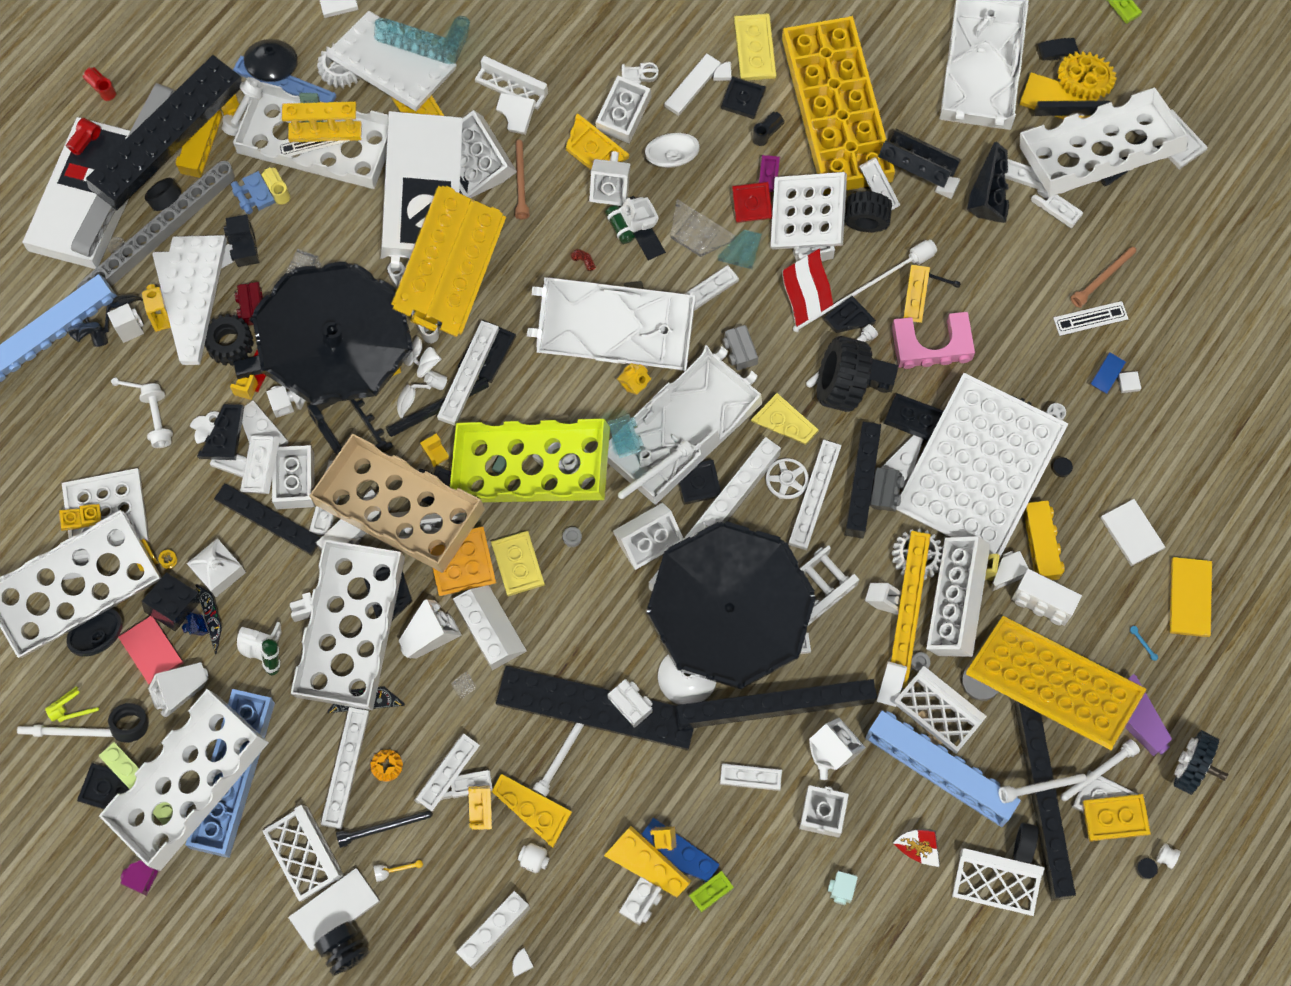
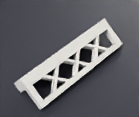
[475,56,548,110]
[414,734,480,812]

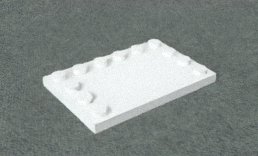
[327,11,457,111]

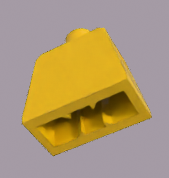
[142,284,171,332]

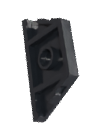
[364,567,412,621]

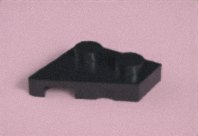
[824,296,876,333]

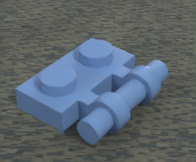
[231,171,275,214]

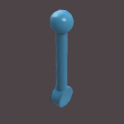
[1130,626,1158,661]

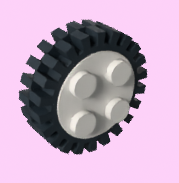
[1173,730,1228,795]

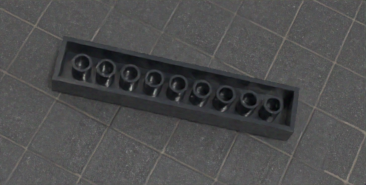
[86,55,242,210]

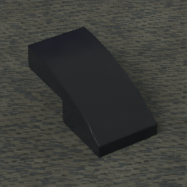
[1038,38,1079,60]

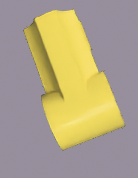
[261,167,290,205]

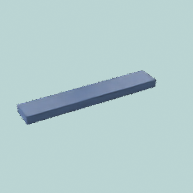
[233,56,337,102]

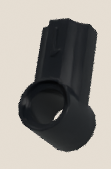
[752,112,785,146]

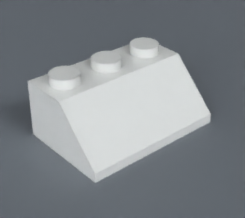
[613,503,684,570]

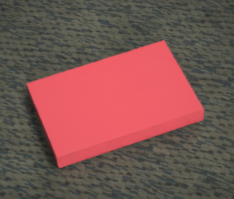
[118,616,183,685]

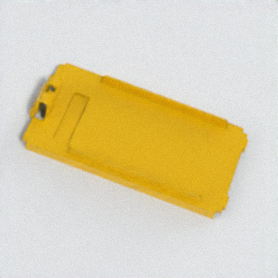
[391,186,506,337]

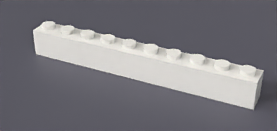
[649,437,781,591]

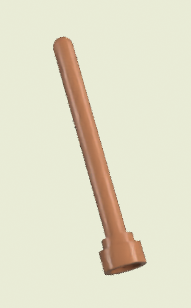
[515,139,530,219]
[1071,247,1136,308]

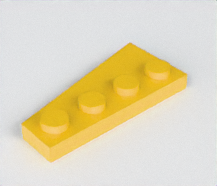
[492,774,572,848]
[604,826,691,897]

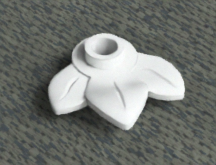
[190,411,219,444]

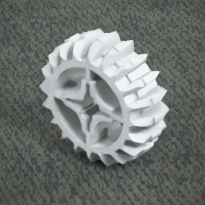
[317,43,362,89]
[892,529,943,580]

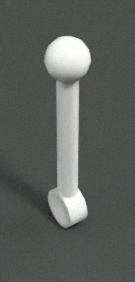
[111,378,147,388]

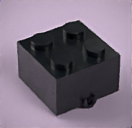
[142,572,200,632]

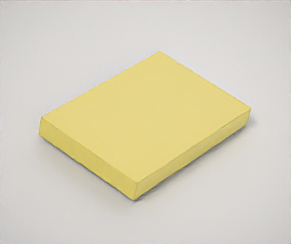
[491,531,545,596]

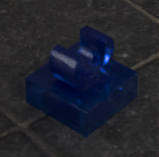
[182,613,209,636]

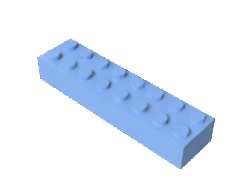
[185,689,275,858]
[865,711,1021,827]

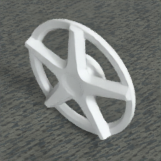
[766,458,809,499]

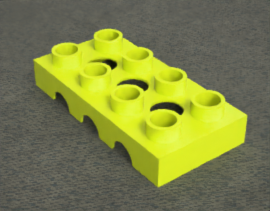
[450,419,610,502]

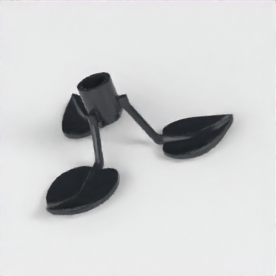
[68,294,143,347]

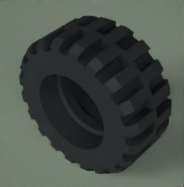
[816,336,873,412]

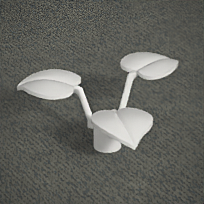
[397,336,447,419]

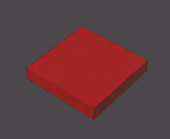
[732,182,772,223]

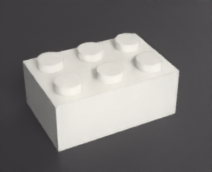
[596,76,651,144]
[272,445,315,509]
[1011,569,1082,626]

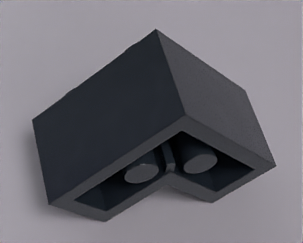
[223,214,260,267]

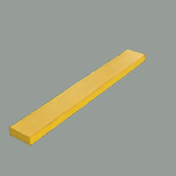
[891,531,931,689]

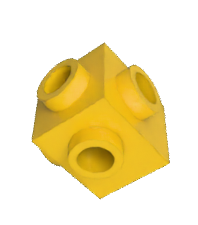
[617,363,651,395]

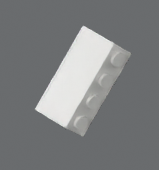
[453,585,527,670]

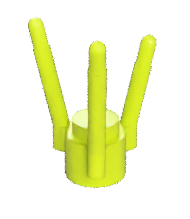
[45,687,99,723]

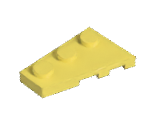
[751,393,819,445]

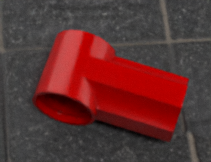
[82,67,116,101]
[65,118,101,155]

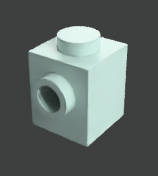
[828,871,858,905]

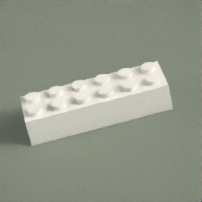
[926,537,990,657]

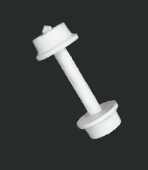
[221,77,264,136]
[139,383,173,448]

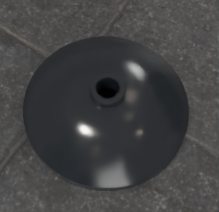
[244,39,298,82]
[66,609,123,657]

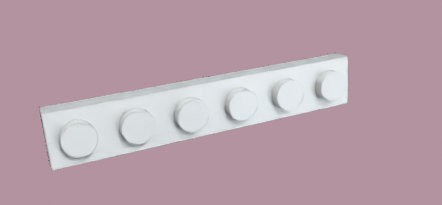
[437,321,499,426]
[788,440,841,551]
[321,707,370,829]

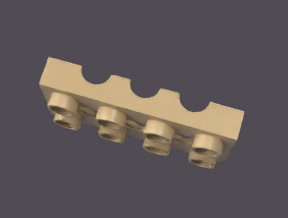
[309,433,485,573]

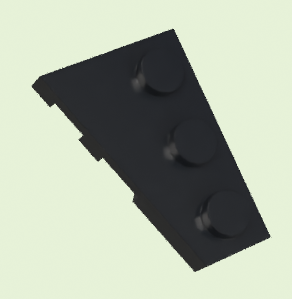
[197,404,244,460]

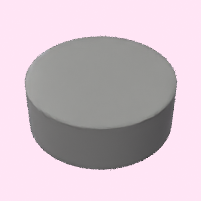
[563,527,582,547]
[911,652,930,673]

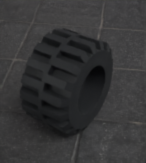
[844,191,892,233]
[204,314,254,366]

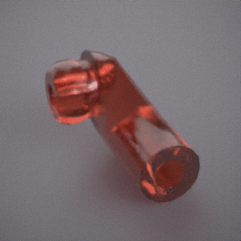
[571,249,596,271]

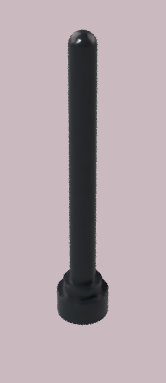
[336,810,433,848]

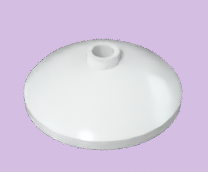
[645,133,700,168]
[658,654,716,705]

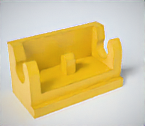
[468,785,492,830]

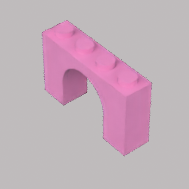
[892,312,975,369]

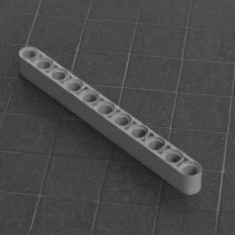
[71,83,175,257]
[77,161,235,289]

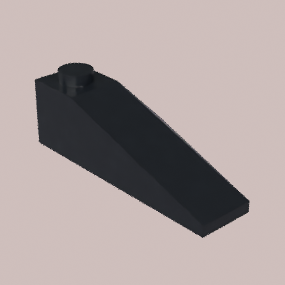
[967,142,1009,223]

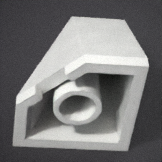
[399,599,462,659]
[148,662,208,717]

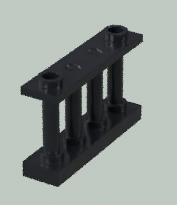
[878,128,962,188]

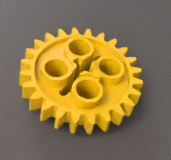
[1057,51,1117,100]

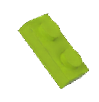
[1107,0,1142,24]
[689,871,734,913]

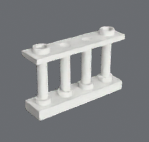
[800,545,859,626]

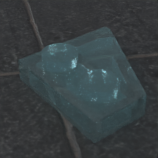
[718,230,762,269]

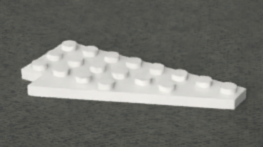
[152,235,227,365]

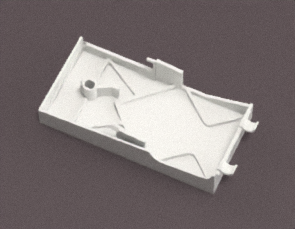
[527,277,696,371]

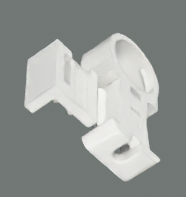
[622,62,658,84]

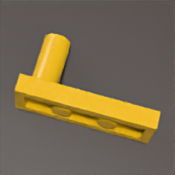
[903,265,930,323]

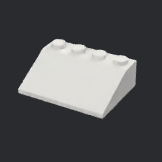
[460,110,517,198]

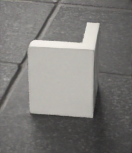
[290,592,312,622]

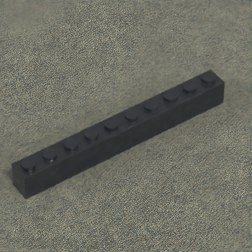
[675,679,877,730]
[1014,701,1076,901]

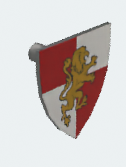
[893,829,940,867]

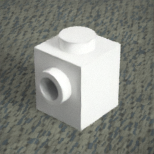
[266,386,294,418]

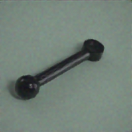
[928,272,961,288]

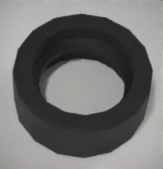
[145,178,181,211]
[108,703,149,743]
[1013,822,1039,864]

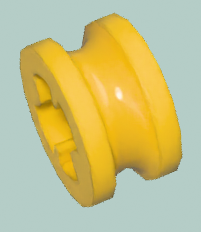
[158,550,177,569]

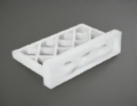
[893,666,987,754]
[263,805,344,902]
[952,848,1044,916]

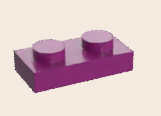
[759,155,780,192]

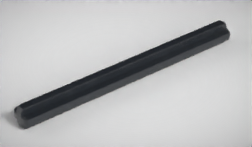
[386,377,489,437]

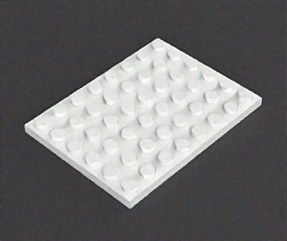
[896,373,1068,559]

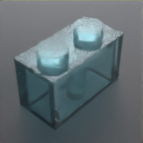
[607,414,644,458]

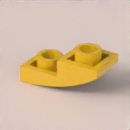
[59,504,101,531]

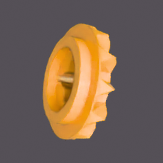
[371,749,403,782]

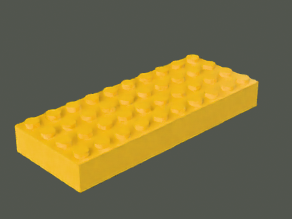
[782,16,895,195]

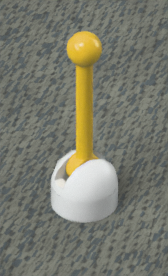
[373,860,423,882]

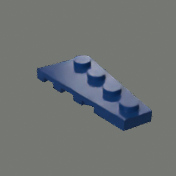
[641,817,720,882]

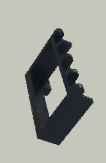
[307,399,394,456]

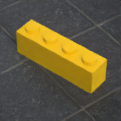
[176,109,223,178]
[1023,501,1065,580]

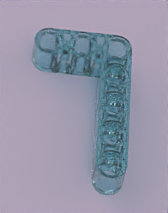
[374,16,470,64]

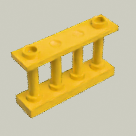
[282,102,362,142]

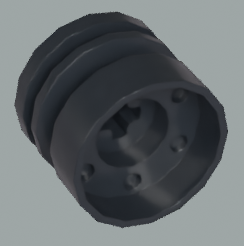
[314,921,369,976]

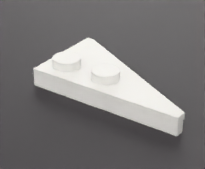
[873,435,923,490]

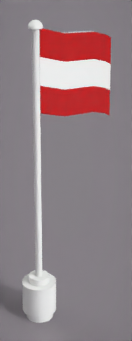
[782,240,937,332]

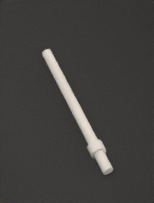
[17,725,130,737]

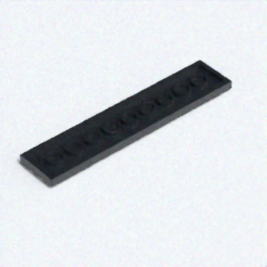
[496,666,694,751]

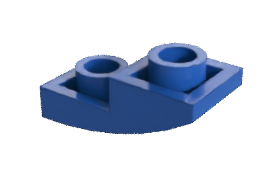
[1090,352,1126,394]

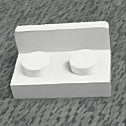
[619,877,663,926]

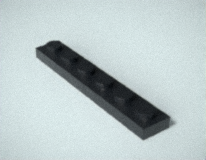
[214,483,320,556]

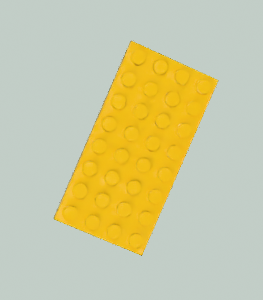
[966,616,1147,751]

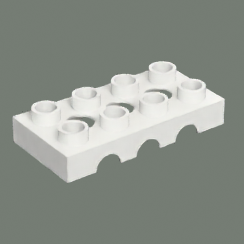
[233,82,389,189]
[1020,88,1188,197]
[0,510,162,658]
[290,540,405,710]
[99,689,269,871]

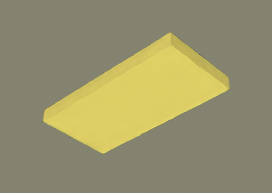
[734,14,776,81]

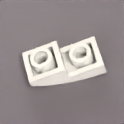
[877,661,907,707]

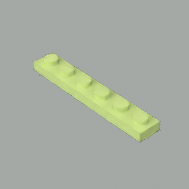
[99,742,173,825]

